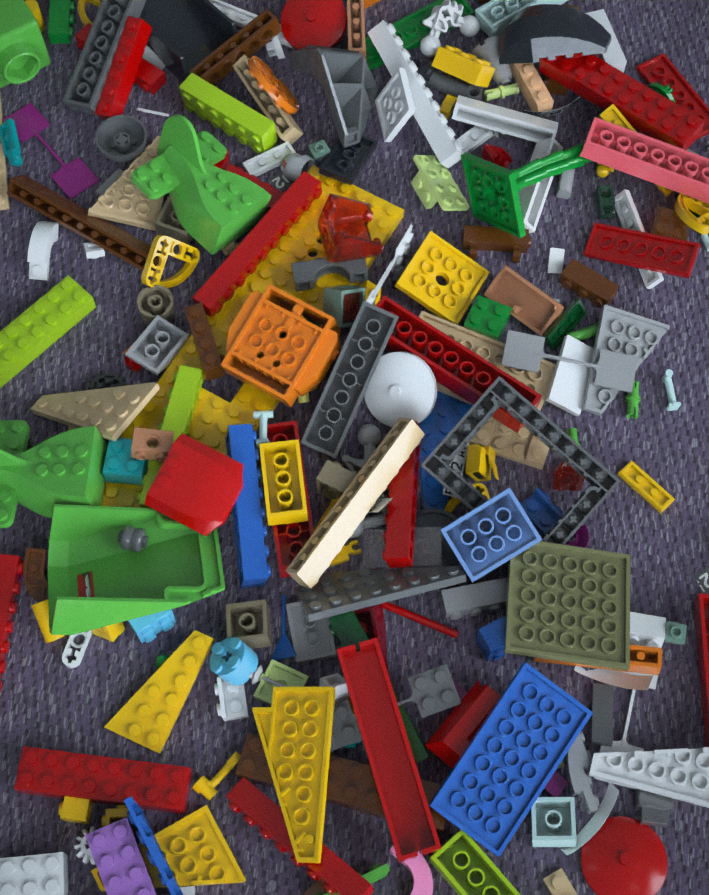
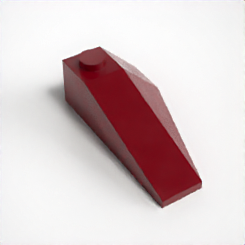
[354,605,388,672]

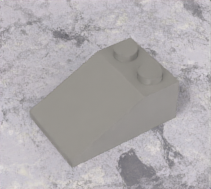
[125,315,189,375]

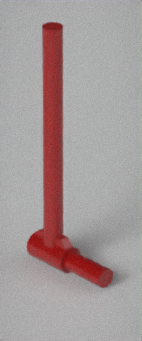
[370,569,459,639]

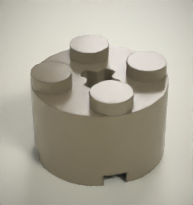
[137,285,176,326]

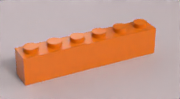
[535,645,662,675]

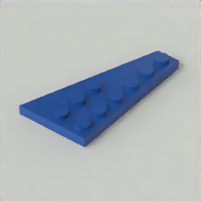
[124,796,183,895]

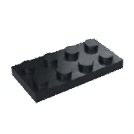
[319,135,378,185]

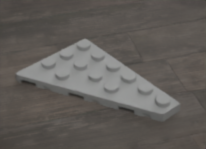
[582,304,670,415]

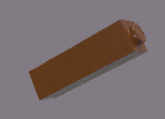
[462,225,532,263]

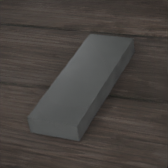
[591,683,614,747]

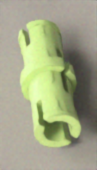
[484,83,520,101]

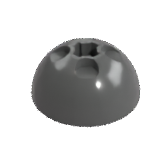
[95,115,147,163]

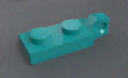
[0,118,23,167]

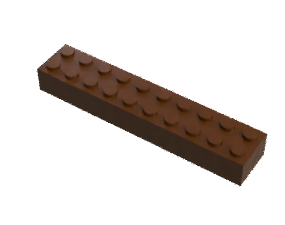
[235,733,446,834]

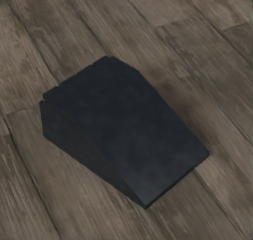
[140,0,237,83]

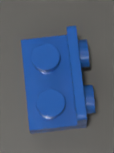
[520,488,563,535]

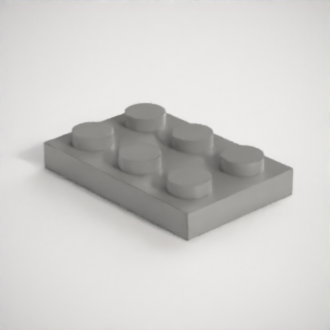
[286,602,337,664]

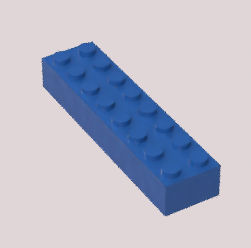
[225,424,271,589]

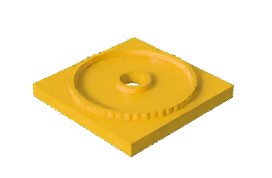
[395,231,490,325]

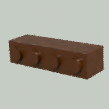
[184,302,225,381]

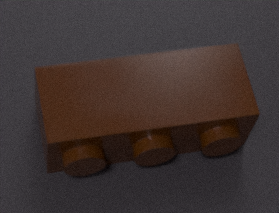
[559,258,619,308]

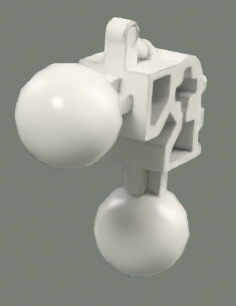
[420,0,480,57]

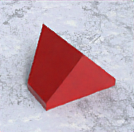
[482,144,513,169]

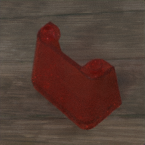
[318,193,383,263]

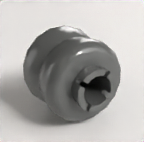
[118,525,149,553]

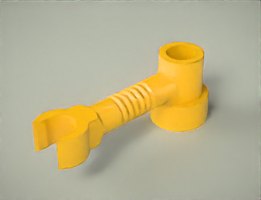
[192,751,241,801]

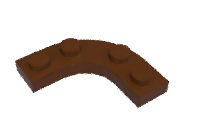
[23,548,48,603]

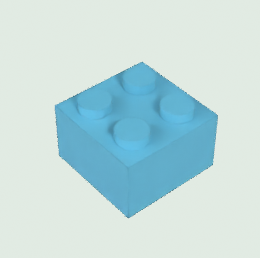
[128,609,176,643]

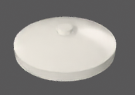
[364,352,437,427]

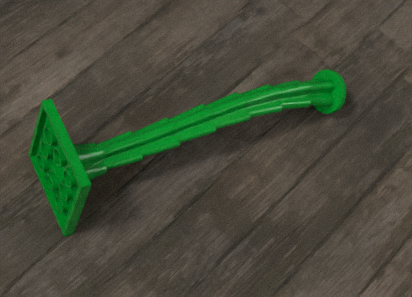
[460,82,675,238]

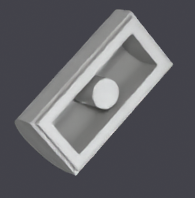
[556,169,575,199]

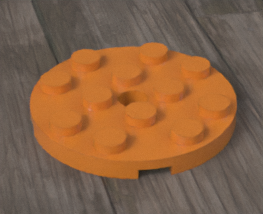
[247,56,300,115]

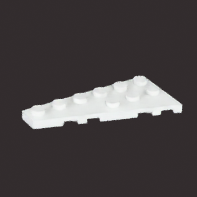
[589,747,709,808]

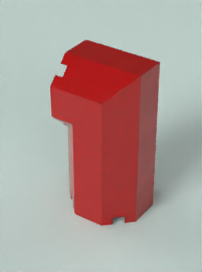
[425,680,500,770]

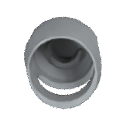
[280,153,315,182]

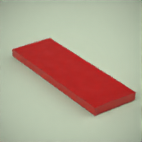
[635,53,709,140]
[583,222,700,279]

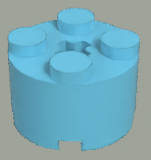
[210,637,258,686]

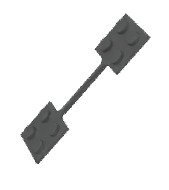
[330,664,461,752]

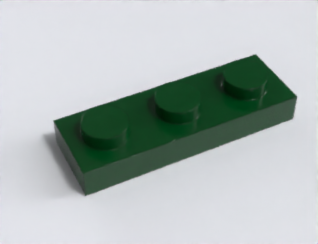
[543,298,587,350]

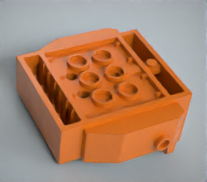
[221,284,343,408]

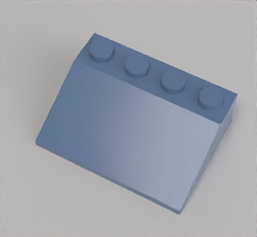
[440,488,542,583]

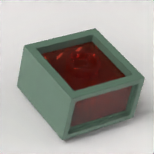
[323,285,365,328]

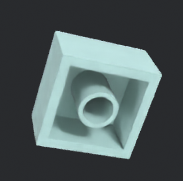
[531,797,576,847]

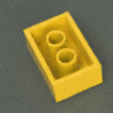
[431,45,495,88]

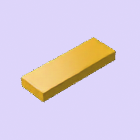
[618,460,675,514]

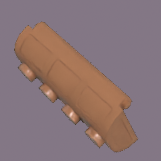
[484,265,564,337]

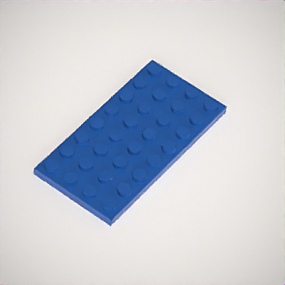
[428,662,593,857]

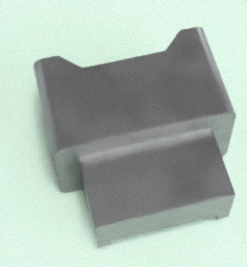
[635,788,674,828]

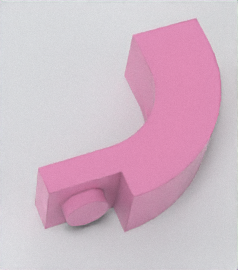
[390,846,433,895]

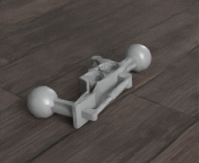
[342,424,389,538]

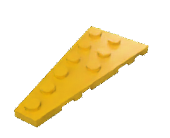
[104,630,215,753]

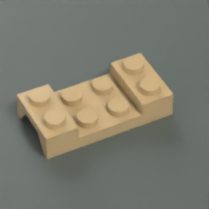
[469,417,549,470]

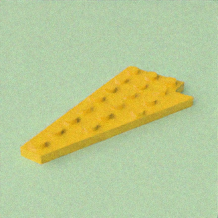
[252,687,336,863]

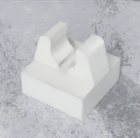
[265,35,285,59]

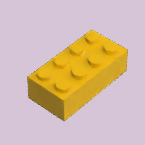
[259,439,308,526]

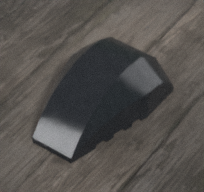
[499,4,612,65]

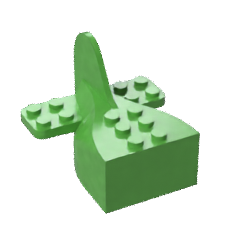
[131,114,271,255]
[0,420,108,528]

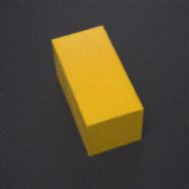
[439,94,457,119]

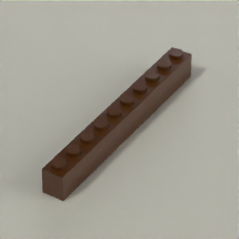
[7,174,162,271]

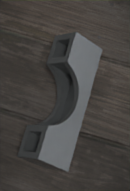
[291,252,368,292]

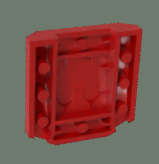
[145,433,244,537]

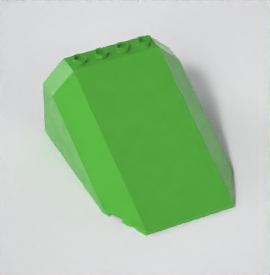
[47,504,225,635]

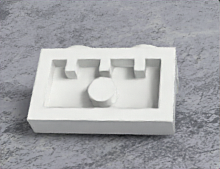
[214,677,249,721]

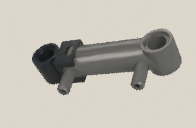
[410,59,482,109]

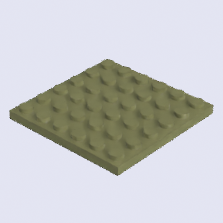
[504,541,630,671]

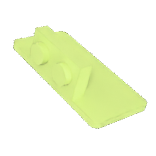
[410,155,469,211]

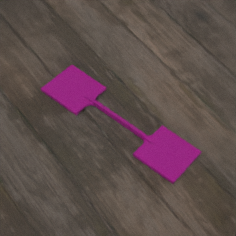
[2,102,99,199]

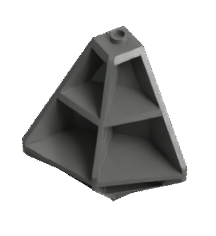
[290,45,379,147]

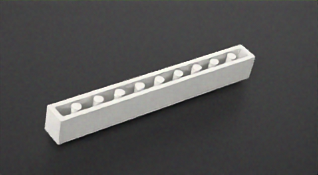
[368,20,463,168]

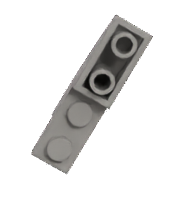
[565,731,599,815]

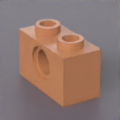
[131,427,174,462]

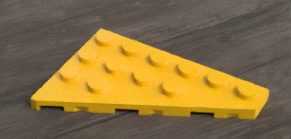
[91,805,246,891]

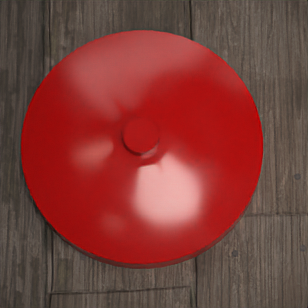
[280,0,348,50]
[580,816,668,895]

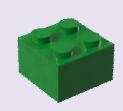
[463,295,512,341]

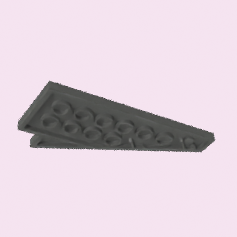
[294,566,467,622]

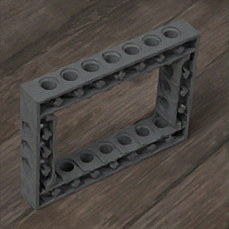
[421,376,621,545]

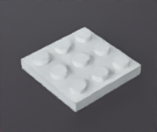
[375,67,415,142]

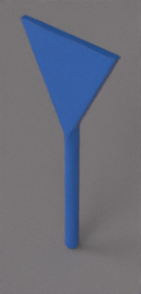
[271,594,297,661]

